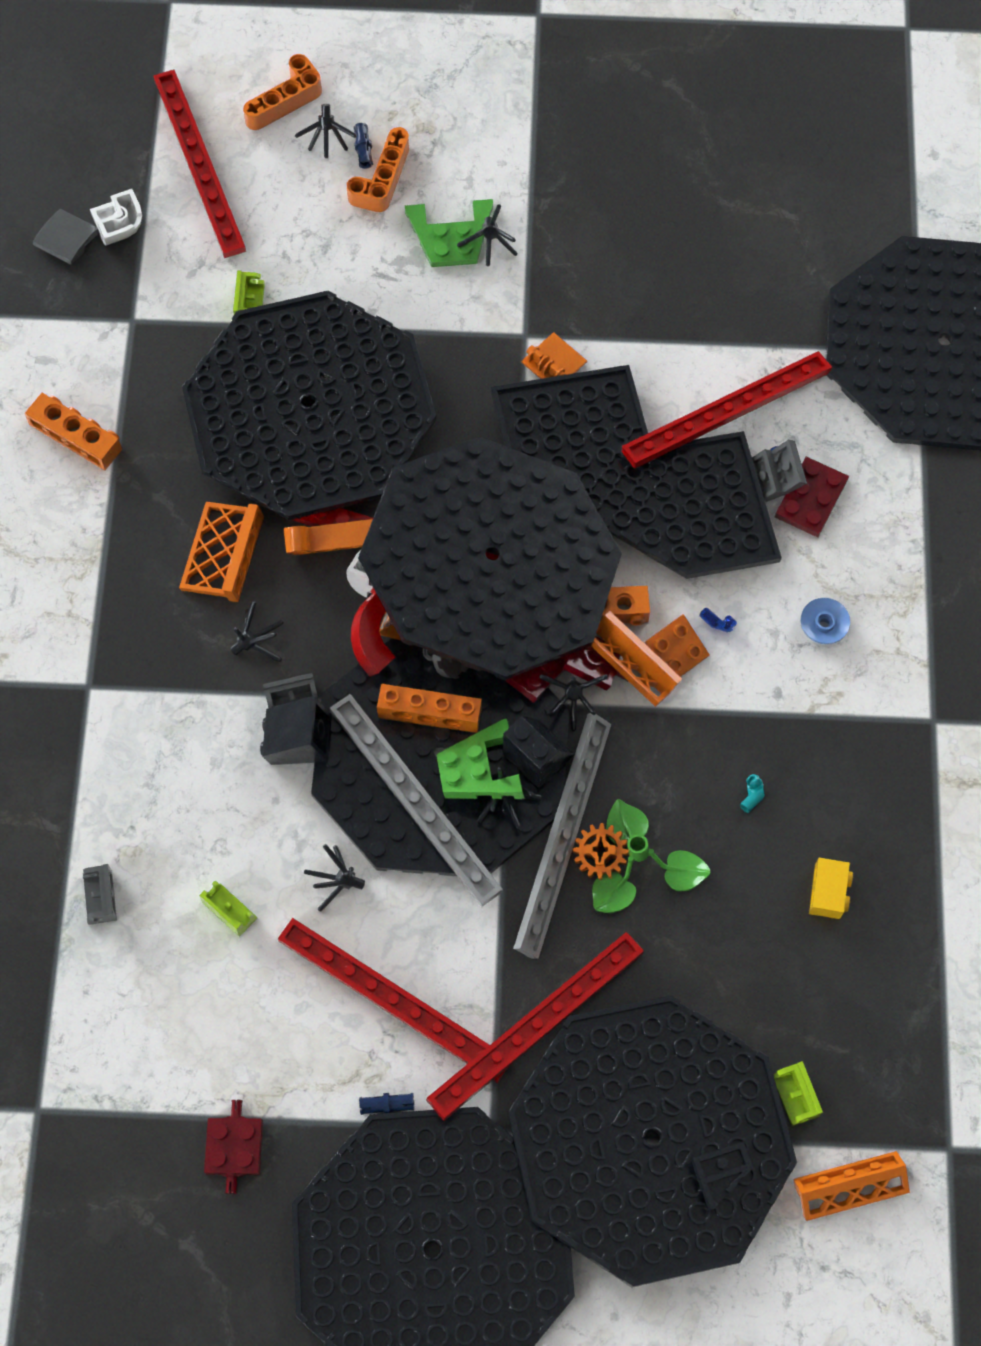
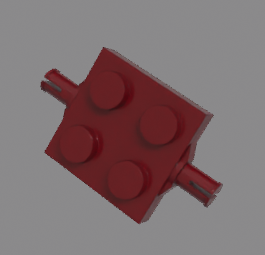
[563,636,633,691]
[204,1100,263,1194]

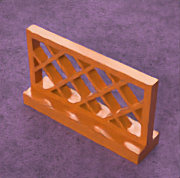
[179,502,264,602]

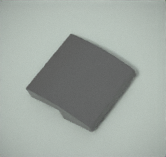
[33,209,98,264]
[752,439,807,502]

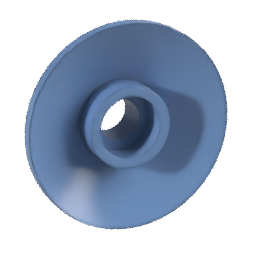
[800,598,850,644]

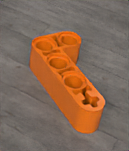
[243,54,322,130]
[347,127,409,212]
[284,519,373,555]

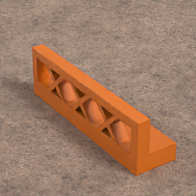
[591,611,682,707]
[793,1151,910,1221]

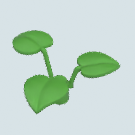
[592,799,711,913]

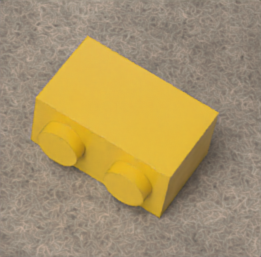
[809,858,853,919]

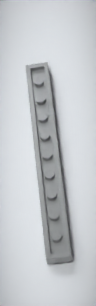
[330,694,503,907]
[513,713,611,959]

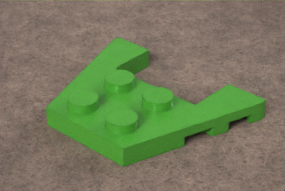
[404,199,493,267]
[436,718,524,799]

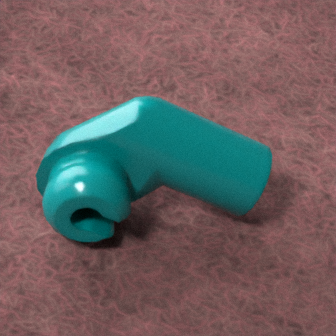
[740,774,765,813]

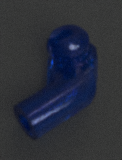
[699,607,737,633]

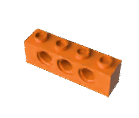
[24,392,122,471]
[601,586,650,626]
[377,684,482,733]

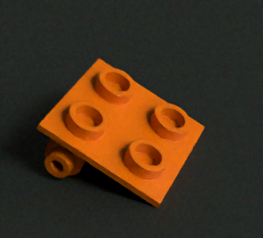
[521,332,587,379]
[645,614,710,677]

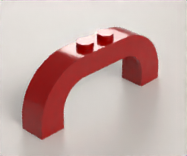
[351,587,395,677]

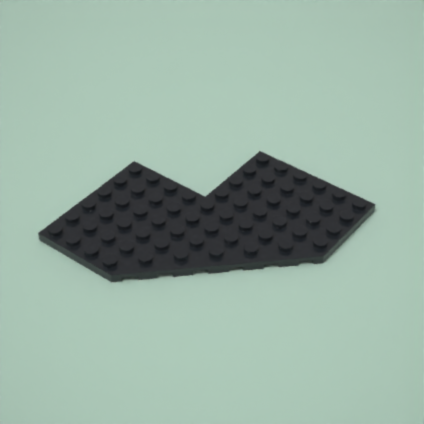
[490,365,782,579]

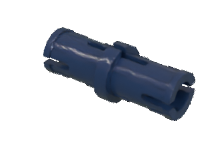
[354,123,373,169]
[359,1093,415,1115]

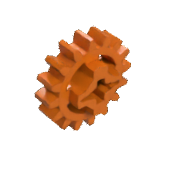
[573,823,629,880]

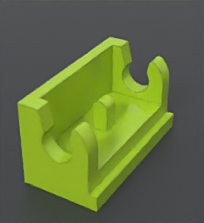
[233,270,265,314]
[199,881,257,937]
[773,1061,823,1126]

